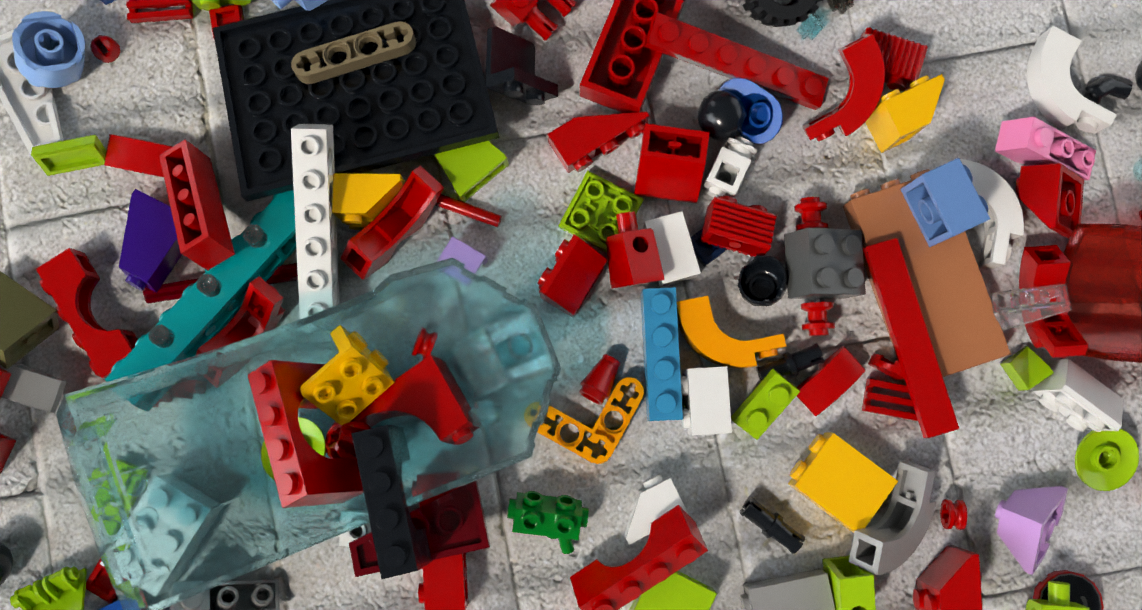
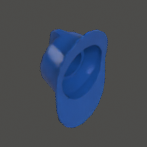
[719,78,783,144]

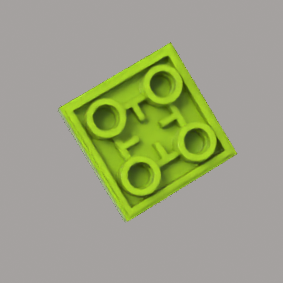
[558,170,644,252]

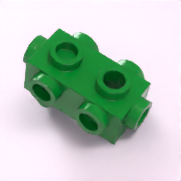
[507,491,589,554]

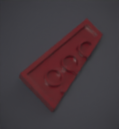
[349,479,491,577]

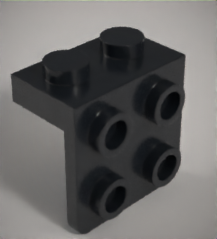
[486,26,558,105]

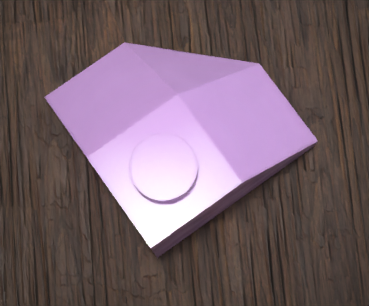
[995,486,1068,575]

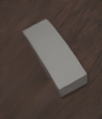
[0,363,67,413]

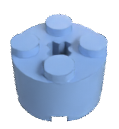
[12,11,85,88]

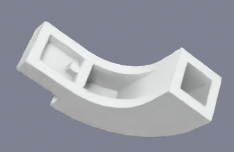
[1027,26,1117,134]
[956,158,1024,269]

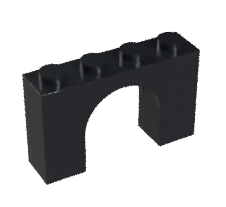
[352,425,432,579]

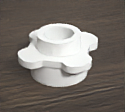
[725,137,757,159]

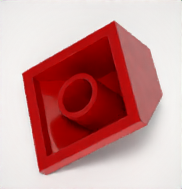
[1016,163,1084,241]

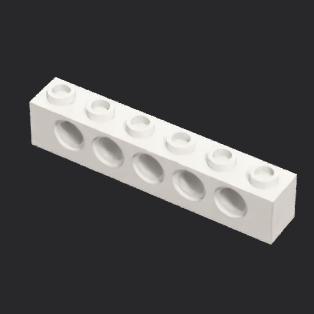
[291,124,340,328]

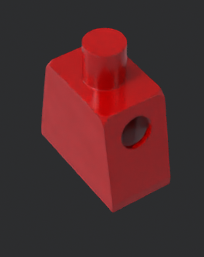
[606,211,665,288]

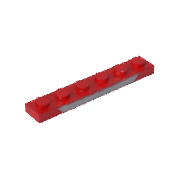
[644,12,828,110]

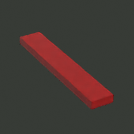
[863,238,959,438]

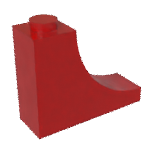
[354,354,481,445]

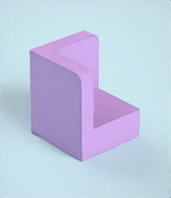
[436,236,488,283]

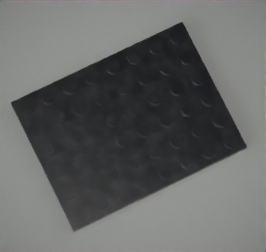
[213,0,500,202]

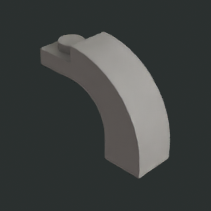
[849,460,937,575]

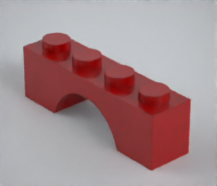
[36,248,138,378]
[570,505,708,610]

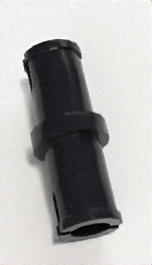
[756,343,825,381]
[740,497,805,554]

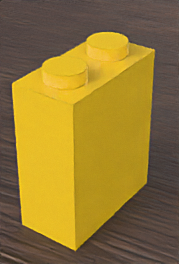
[788,432,898,533]

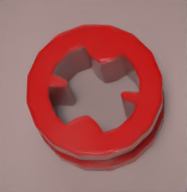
[411,327,438,359]
[940,499,967,530]

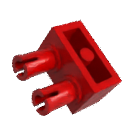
[490,0,577,41]

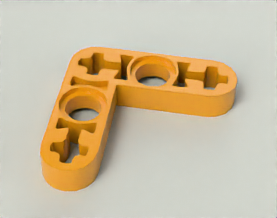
[526,377,644,464]

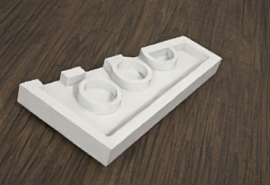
[0,30,64,155]

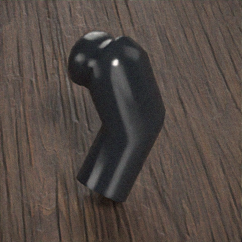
[1083,77,1132,104]

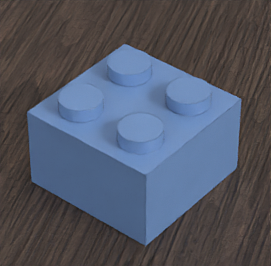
[900,158,990,247]

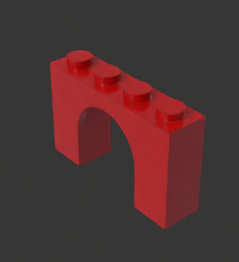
[248,360,364,508]

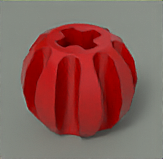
[325,419,371,459]

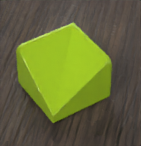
[1000,346,1054,391]

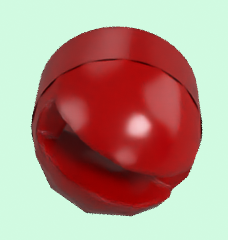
[90,35,120,63]

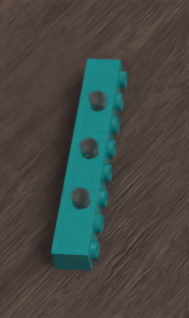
[104,190,296,411]

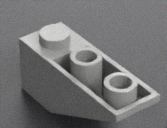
[170,579,280,610]

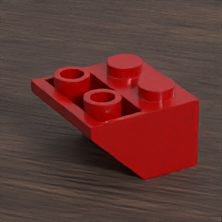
[634,123,710,204]
[537,234,607,318]

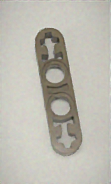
[291,21,416,84]

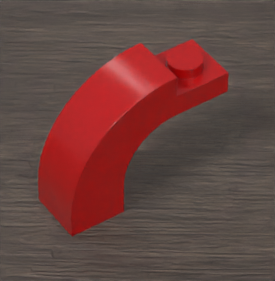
[802,34,885,141]
[1019,245,1089,358]
[192,276,285,387]

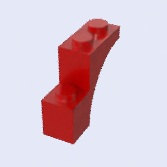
[340,165,444,280]

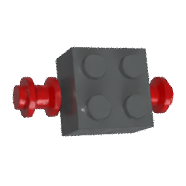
[784,197,866,336]

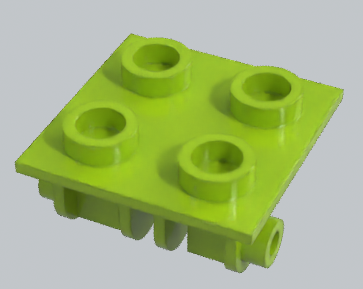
[10,566,87,610]

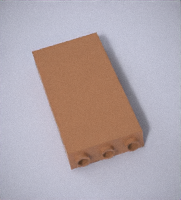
[843,169,1011,377]

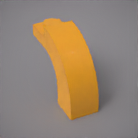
[677,295,786,368]

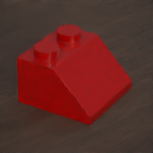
[913,545,982,610]

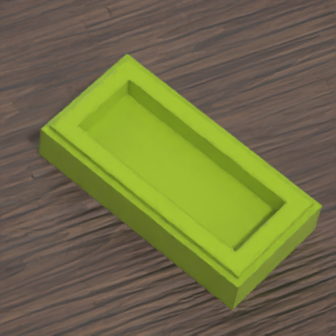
[31,134,107,176]

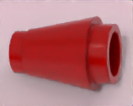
[579,354,621,405]

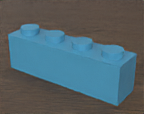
[640,287,683,421]

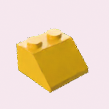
[332,173,406,230]

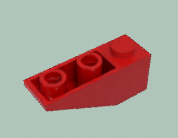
[547,112,650,173]

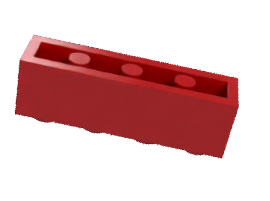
[159,139,235,270]
[413,472,469,610]

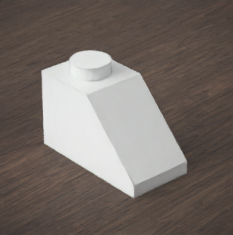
[625,474,688,545]

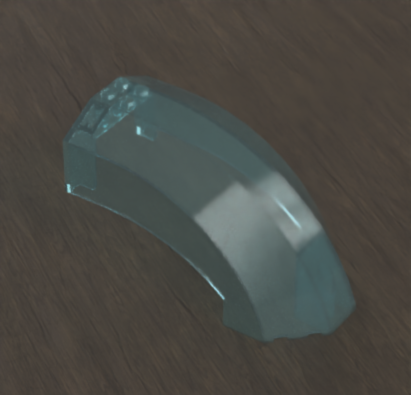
[56,258,562,610]

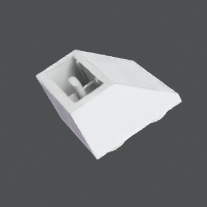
[1031,359,1123,432]

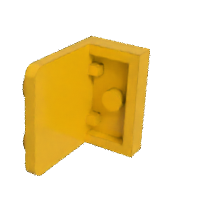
[300,325,395,425]

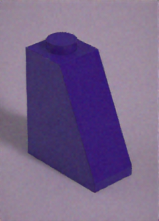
[119,189,182,293]

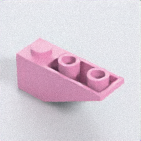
[995,117,1096,181]

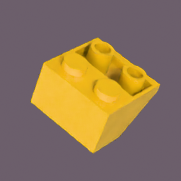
[865,74,945,153]

